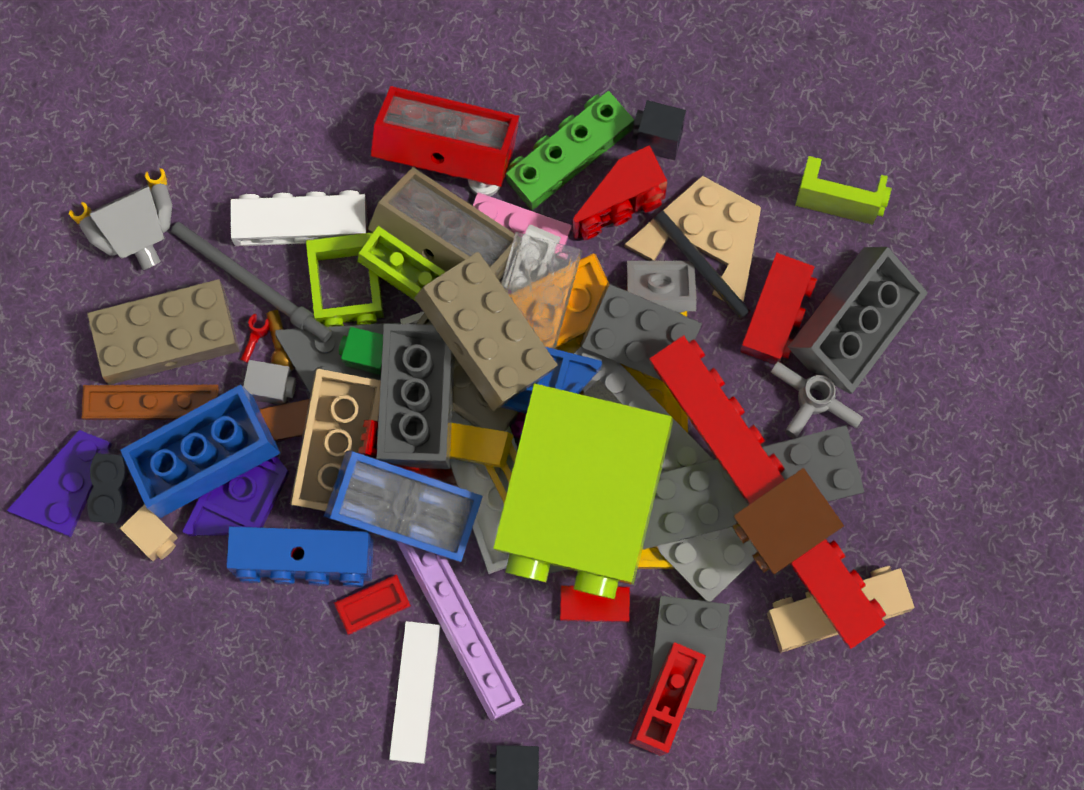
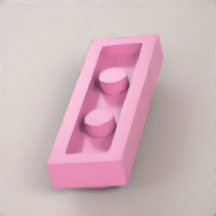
[473,193,572,258]

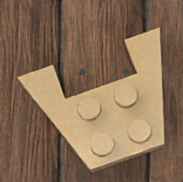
[625,176,761,302]

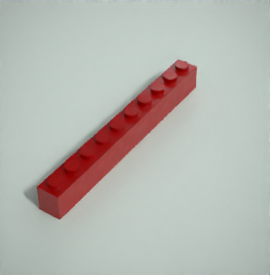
[649,335,886,649]

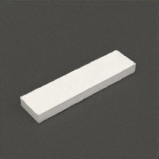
[389,621,441,764]

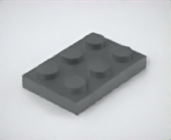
[580,283,702,381]

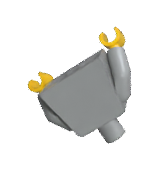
[69,168,172,270]

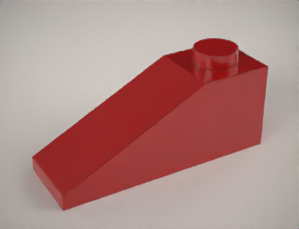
[628,642,706,756]

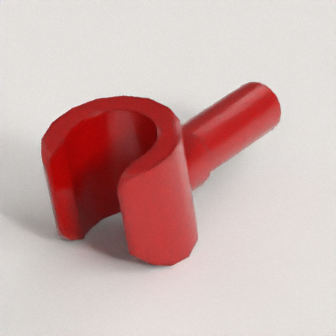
[240,314,269,363]

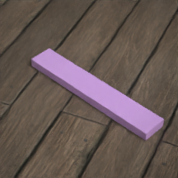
[396,541,523,721]

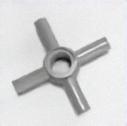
[770,361,863,439]

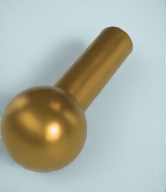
[266,310,294,371]

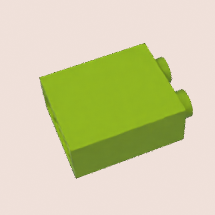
[493,383,673,599]

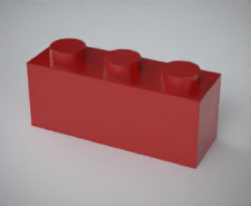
[740,252,817,365]

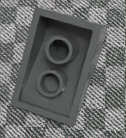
[648,596,730,712]

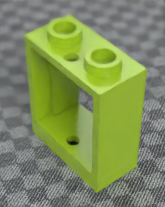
[306,232,384,327]

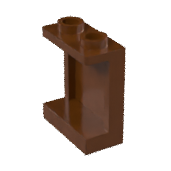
[731,468,844,575]

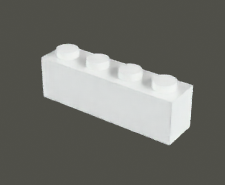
[231,190,368,246]

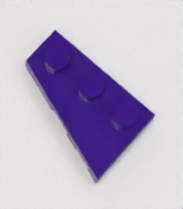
[7,430,112,537]

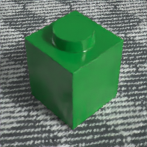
[339,327,383,375]

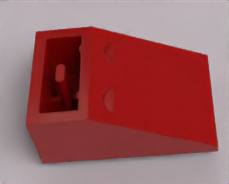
[573,145,667,240]

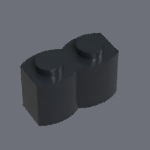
[87,448,130,524]

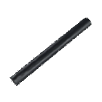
[654,211,751,320]

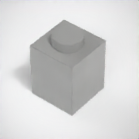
[243,360,296,405]

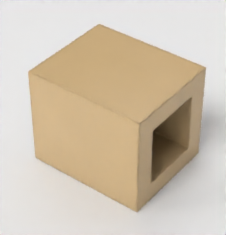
[120,504,178,561]

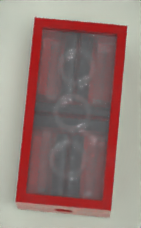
[371,86,520,187]

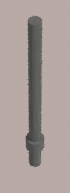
[171,222,333,342]

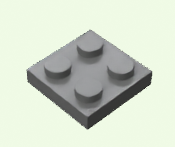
[627,261,696,313]

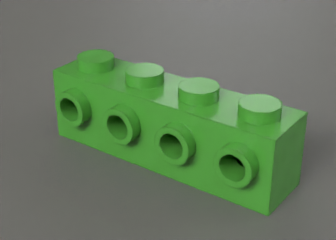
[506,90,634,211]

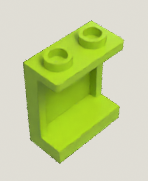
[795,156,892,225]

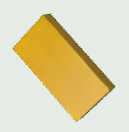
[450,423,513,468]

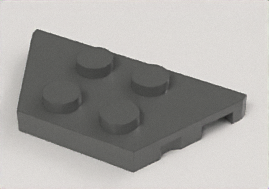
[275,322,401,395]

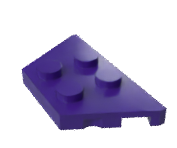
[182,456,289,536]

